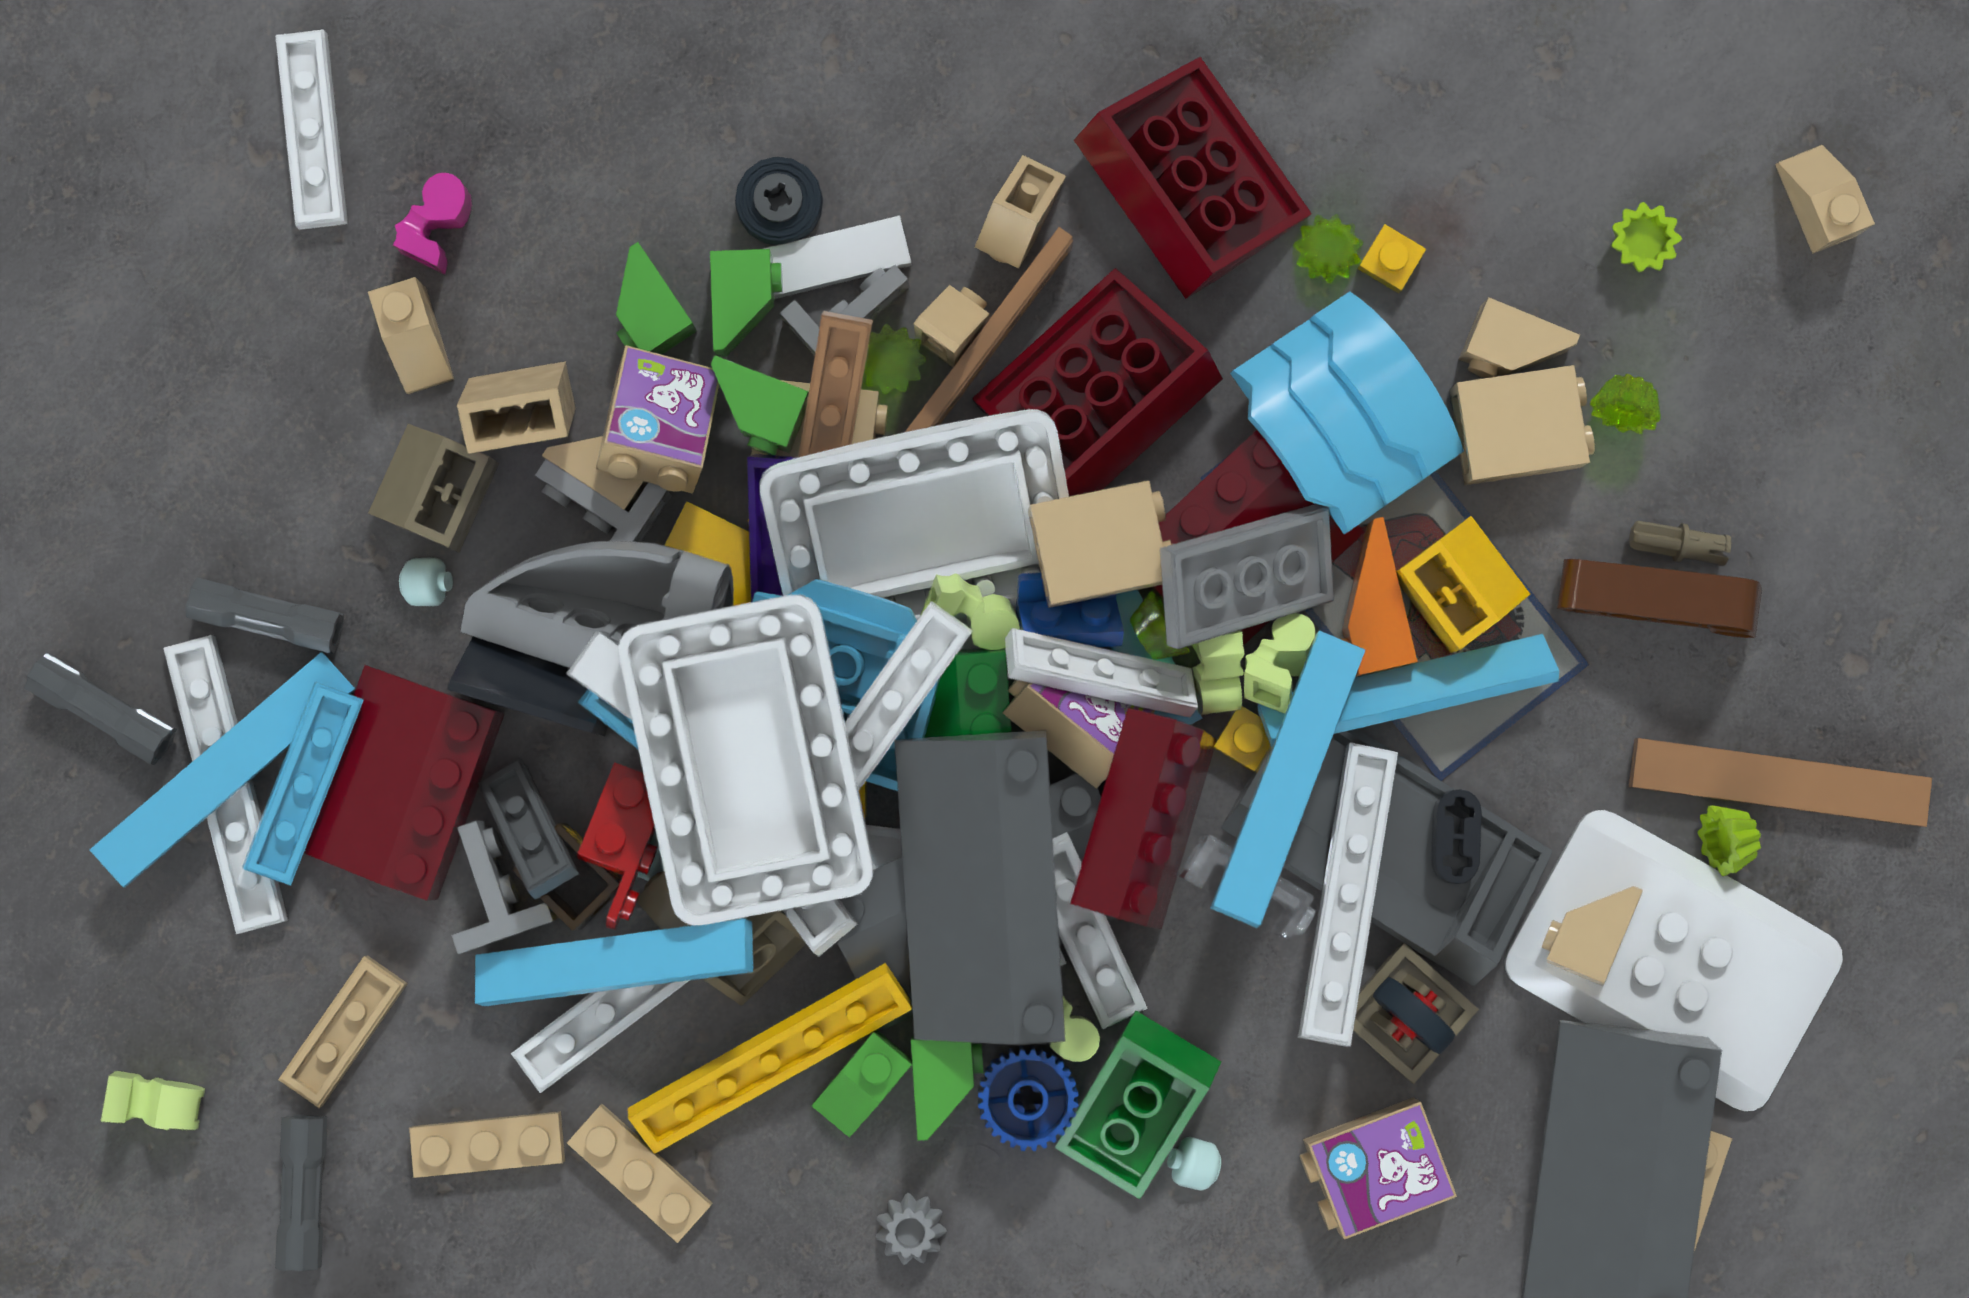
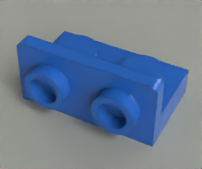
[1015,573,1124,647]

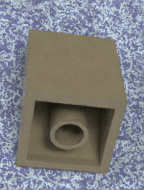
[637,871,806,1006]

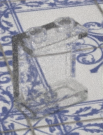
[1177,834,1316,940]

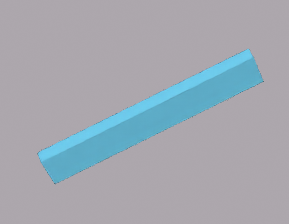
[1210,630,1365,928]
[1258,634,1559,749]
[90,652,356,888]
[475,918,753,1006]

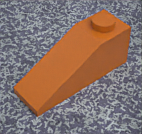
[1341,517,1417,677]

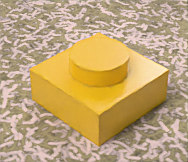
[1357,224,1426,294]
[1214,706,1270,772]

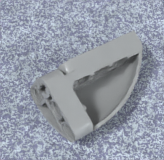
[460,541,734,668]

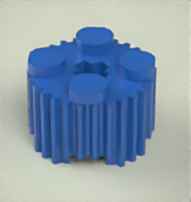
[978,1045,1079,1151]

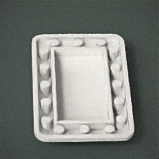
[760,409,1069,620]
[618,595,873,925]
[1504,810,1843,1111]

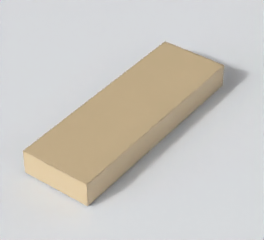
[278,955,408,1108]

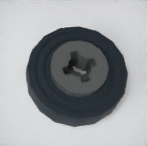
[735,156,823,245]

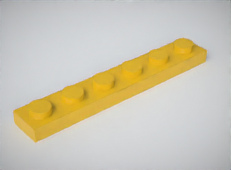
[627,963,912,1154]

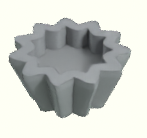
[876,1193,947,1265]

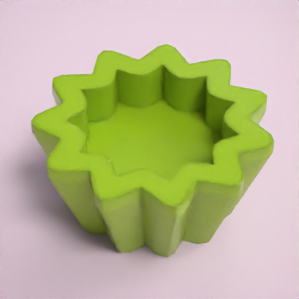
[1611,202,1682,272]
[1697,805,1761,877]

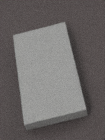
[1160,504,1334,649]

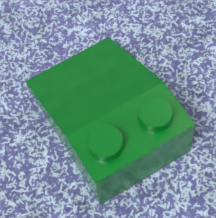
[925,648,1012,738]
[1055,1011,1221,1199]

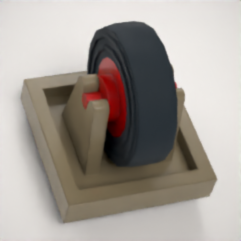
[1353,942,1479,1084]

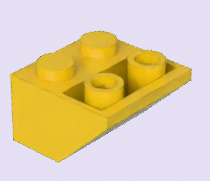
[1396,516,1530,653]

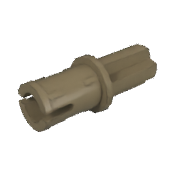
[1629,521,1732,566]

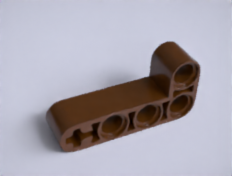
[1557,559,1762,638]

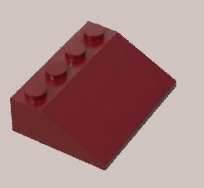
[1074,57,1312,299]
[972,268,1223,497]
[1147,430,1364,646]
[304,665,505,901]
[1070,708,1217,929]

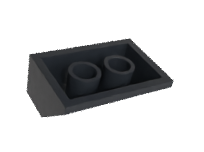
[447,636,608,736]

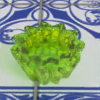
[1293,214,1363,284]
[864,324,926,395]
[1590,374,1661,434]
[1129,591,1190,660]

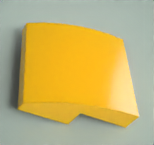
[664,501,751,606]

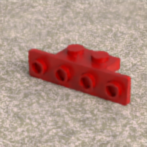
[577,762,658,930]

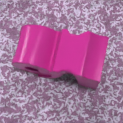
[393,173,472,275]

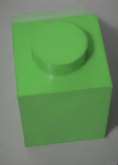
[616,242,697,355]
[710,249,783,357]
[711,355,809,456]
[812,1030,912,1138]
[911,1036,983,1141]

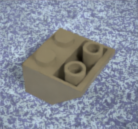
[368,424,499,553]

